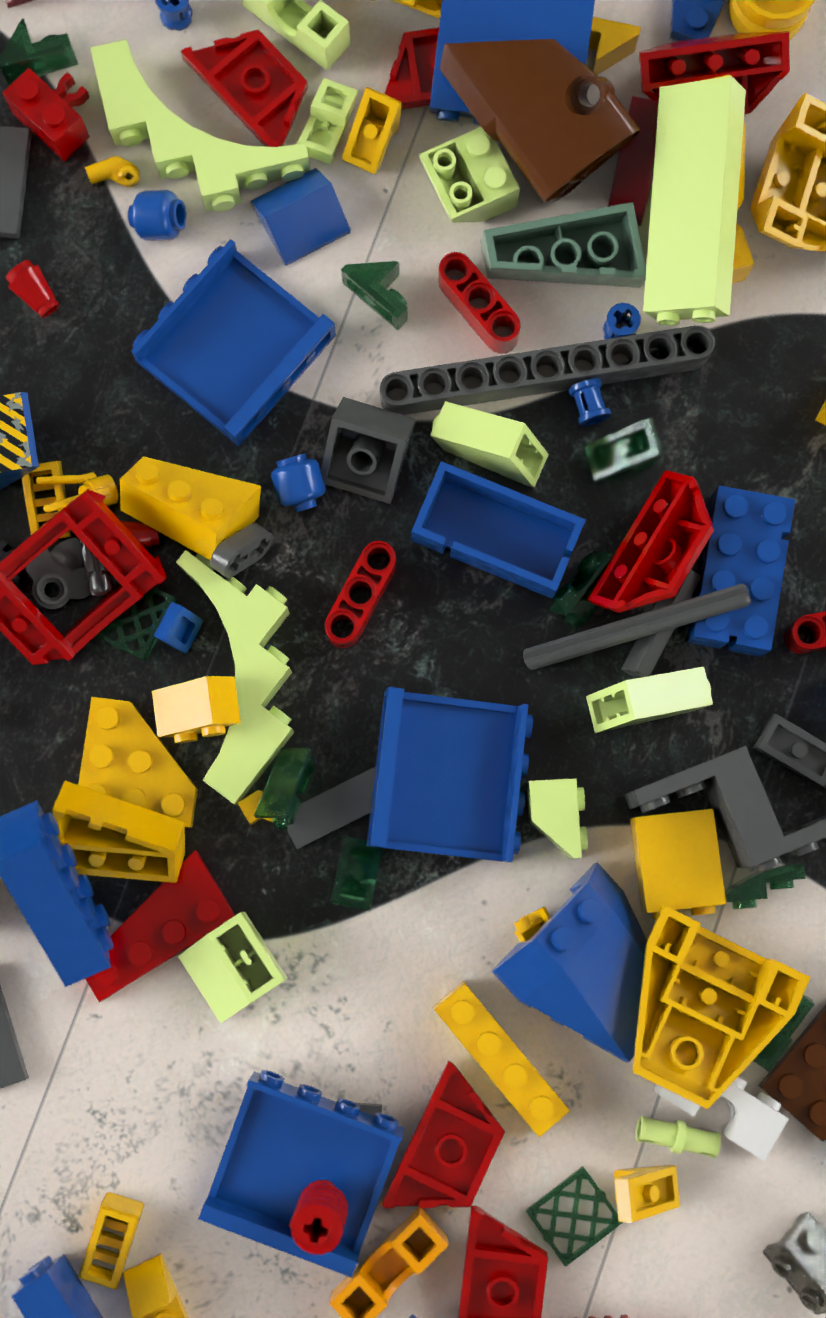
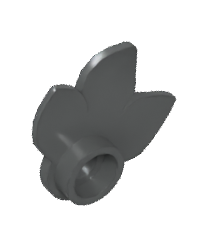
[25,538,91,609]

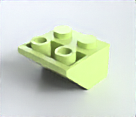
[419,127,520,222]
[178,912,288,1023]

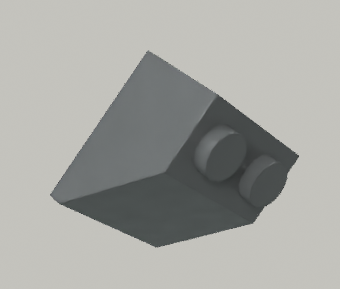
[321,397,416,504]

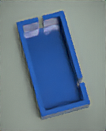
[411,461,585,599]
[686,485,795,657]
[0,801,114,987]

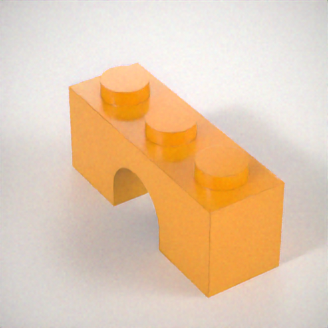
[329,1206,449,1318]

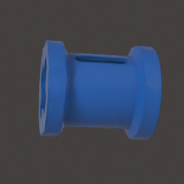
[155,0,192,31]
[603,303,641,339]
[568,378,612,427]

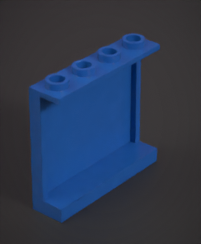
[430,0,595,125]
[131,239,336,446]
[366,687,533,862]
[198,1070,404,1278]

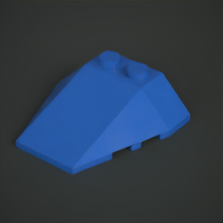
[492,862,647,1062]

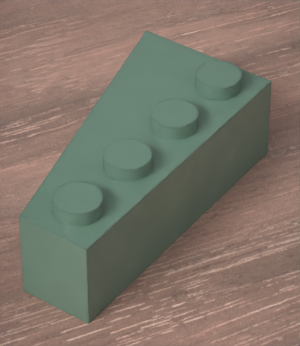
[480,202,646,287]

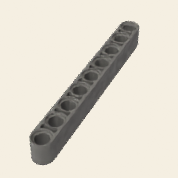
[380,326,715,415]

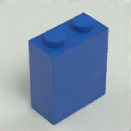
[11,1254,103,1318]

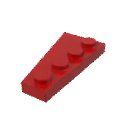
[85,850,236,1002]

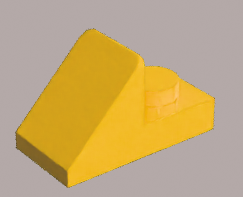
[588,17,641,75]
[341,87,402,174]
[614,1165,680,1223]
[123,1253,189,1318]

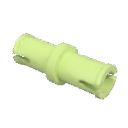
[636,1115,721,1159]

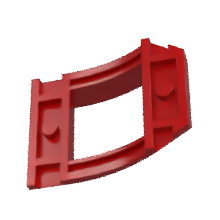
[0,489,167,665]

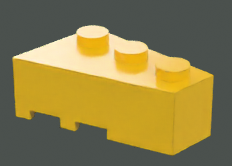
[120,456,261,560]
[52,780,186,883]

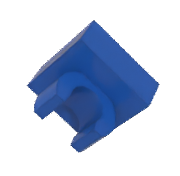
[151,602,204,654]

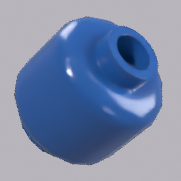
[128,190,187,241]
[271,453,326,512]

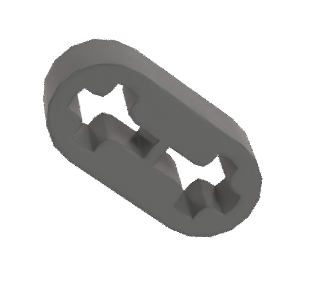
[210,523,273,578]

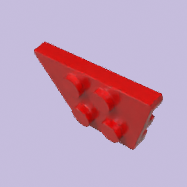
[385,27,439,110]
[180,29,308,147]
[381,1060,505,1209]
[458,1205,548,1318]

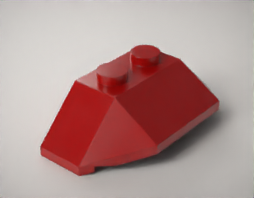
[639,31,790,114]
[587,470,714,613]

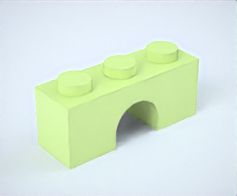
[242,0,351,71]

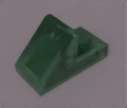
[0,18,78,85]
[341,261,408,331]
[584,417,663,482]
[331,836,382,911]

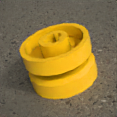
[728,0,815,40]

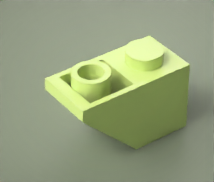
[526,778,588,859]

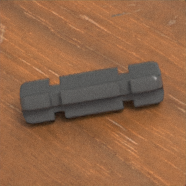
[80,540,112,597]

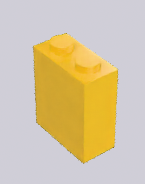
[630,809,726,920]

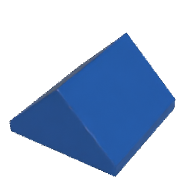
[251,168,351,266]

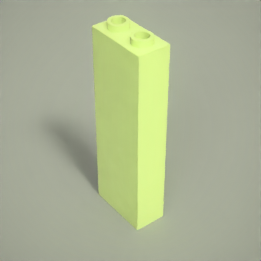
[643,76,746,326]

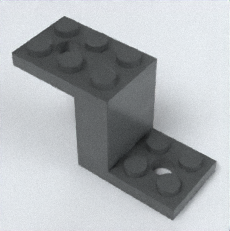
[624,746,826,872]

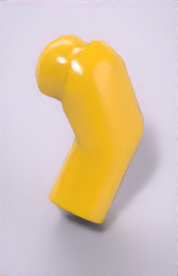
[85,156,141,188]

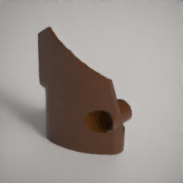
[440,39,641,203]

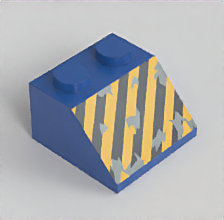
[0,392,39,490]

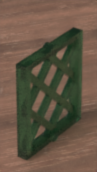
[95,586,178,661]
[525,1166,623,1267]

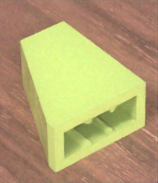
[430,401,549,488]
[586,666,713,733]

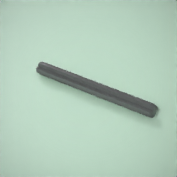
[523,584,751,670]

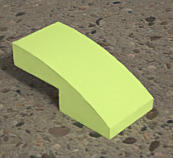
[297,78,358,164]

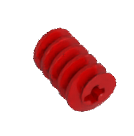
[289,1180,348,1255]

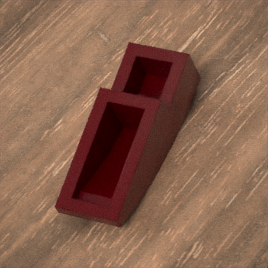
[607,96,659,226]

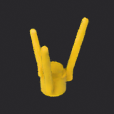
[36,472,118,512]

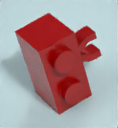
[2,68,90,162]

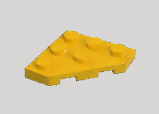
[78,697,198,828]

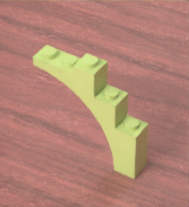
[90,39,310,212]
[176,550,294,806]

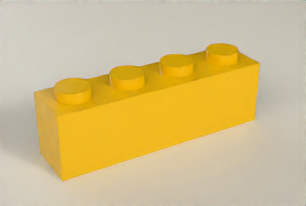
[433,981,570,1138]

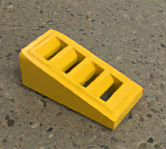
[21,461,71,538]
[78,1192,145,1290]

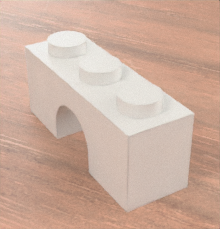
[654,1077,789,1161]

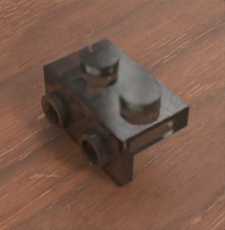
[763,1212,826,1315]

